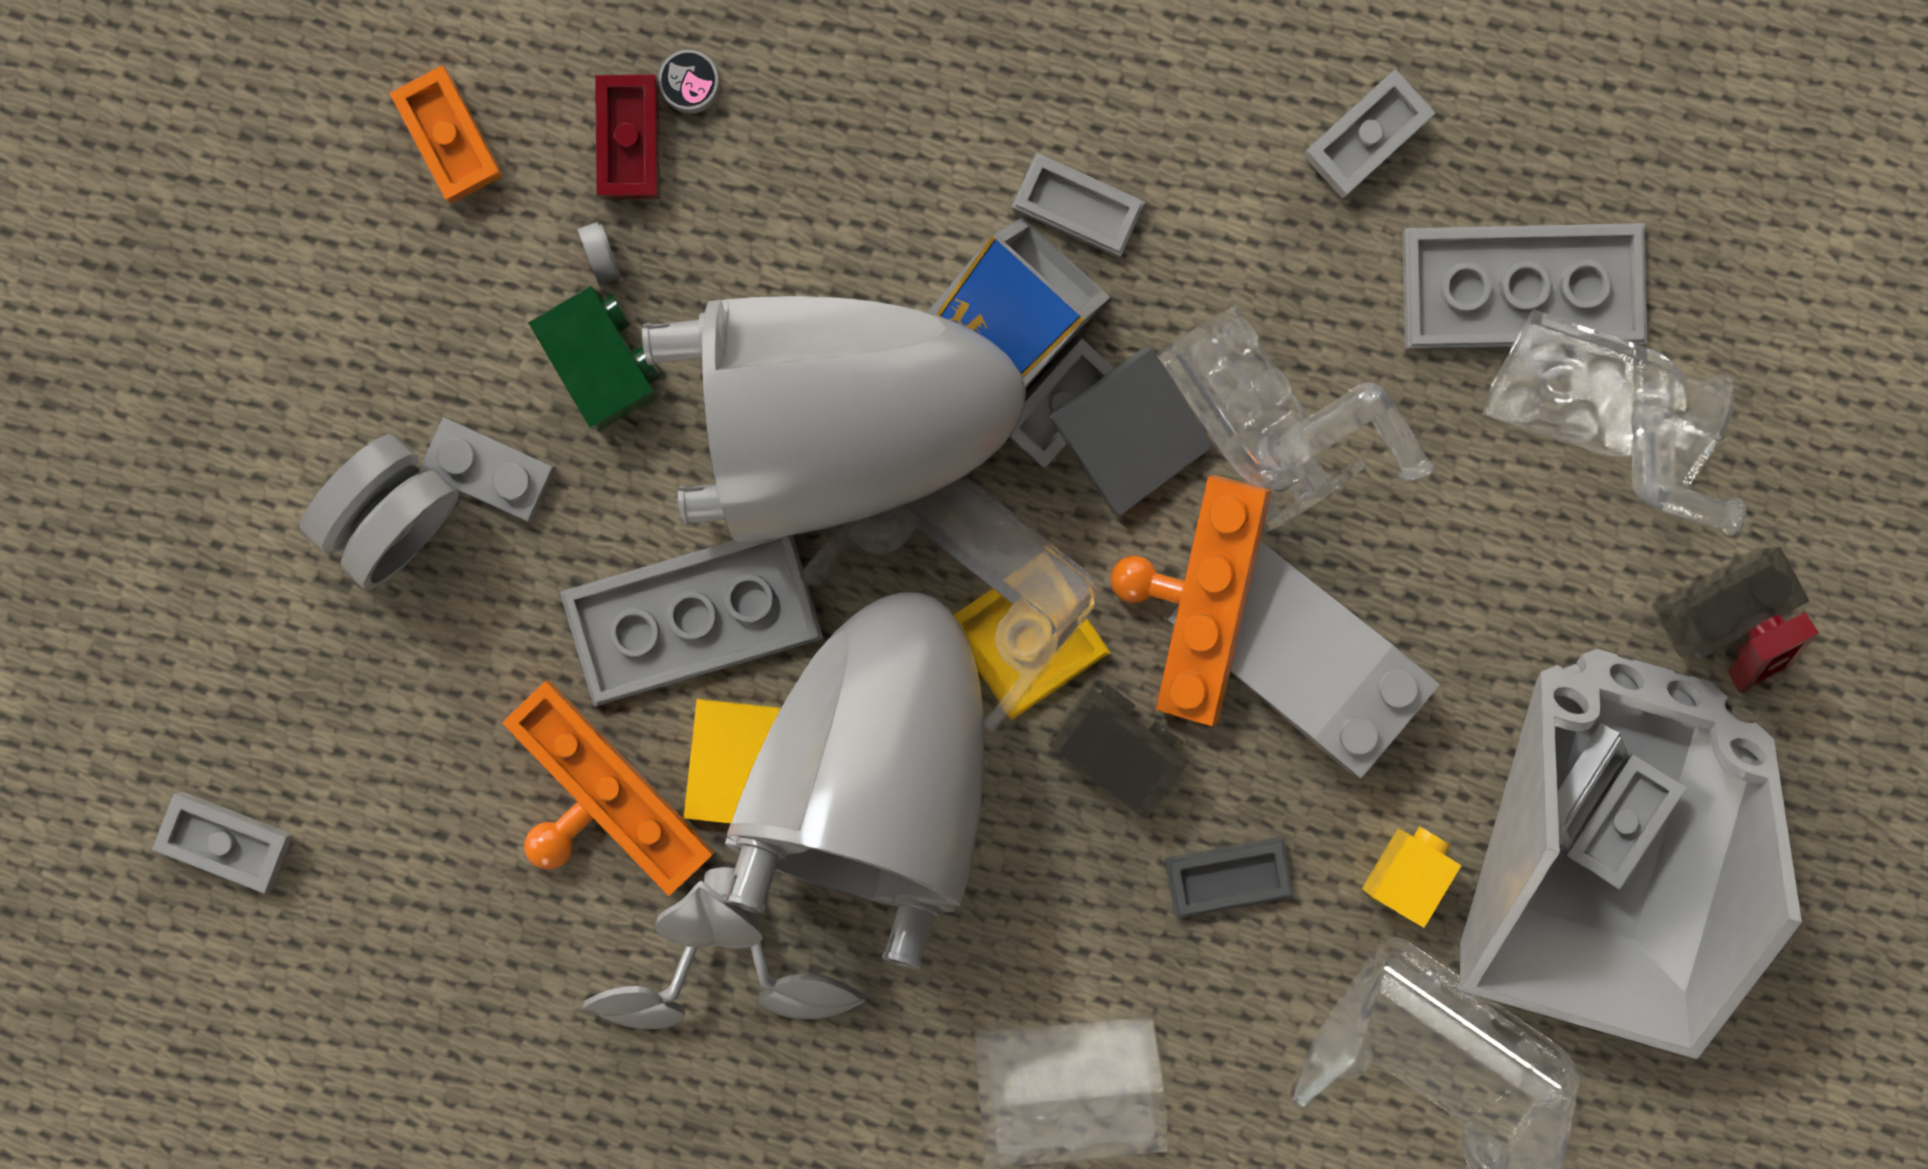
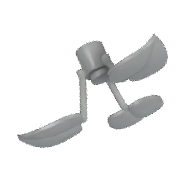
[582,867,868,1029]

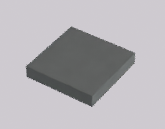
[1049,347,1214,516]

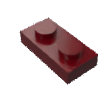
[595,74,660,200]
[1728,612,1819,693]

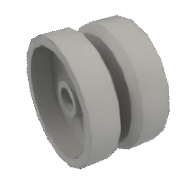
[299,434,459,590]

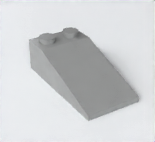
[1167,541,1440,778]

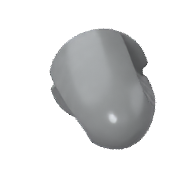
[642,296,1026,542]
[724,591,984,970]

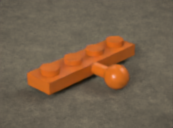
[1110,475,1272,726]
[502,680,715,896]

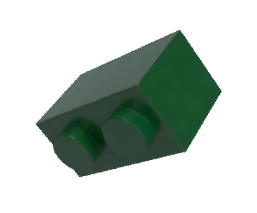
[528,286,662,432]

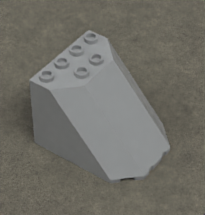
[1460,649,1802,1059]

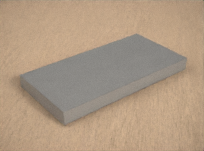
[1402,223,1647,350]
[560,535,824,707]

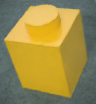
[1362,826,1462,928]

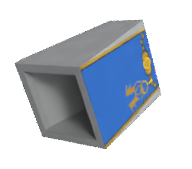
[927,217,1110,389]

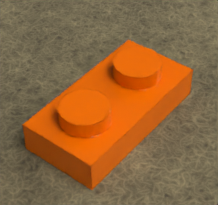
[389,65,504,204]

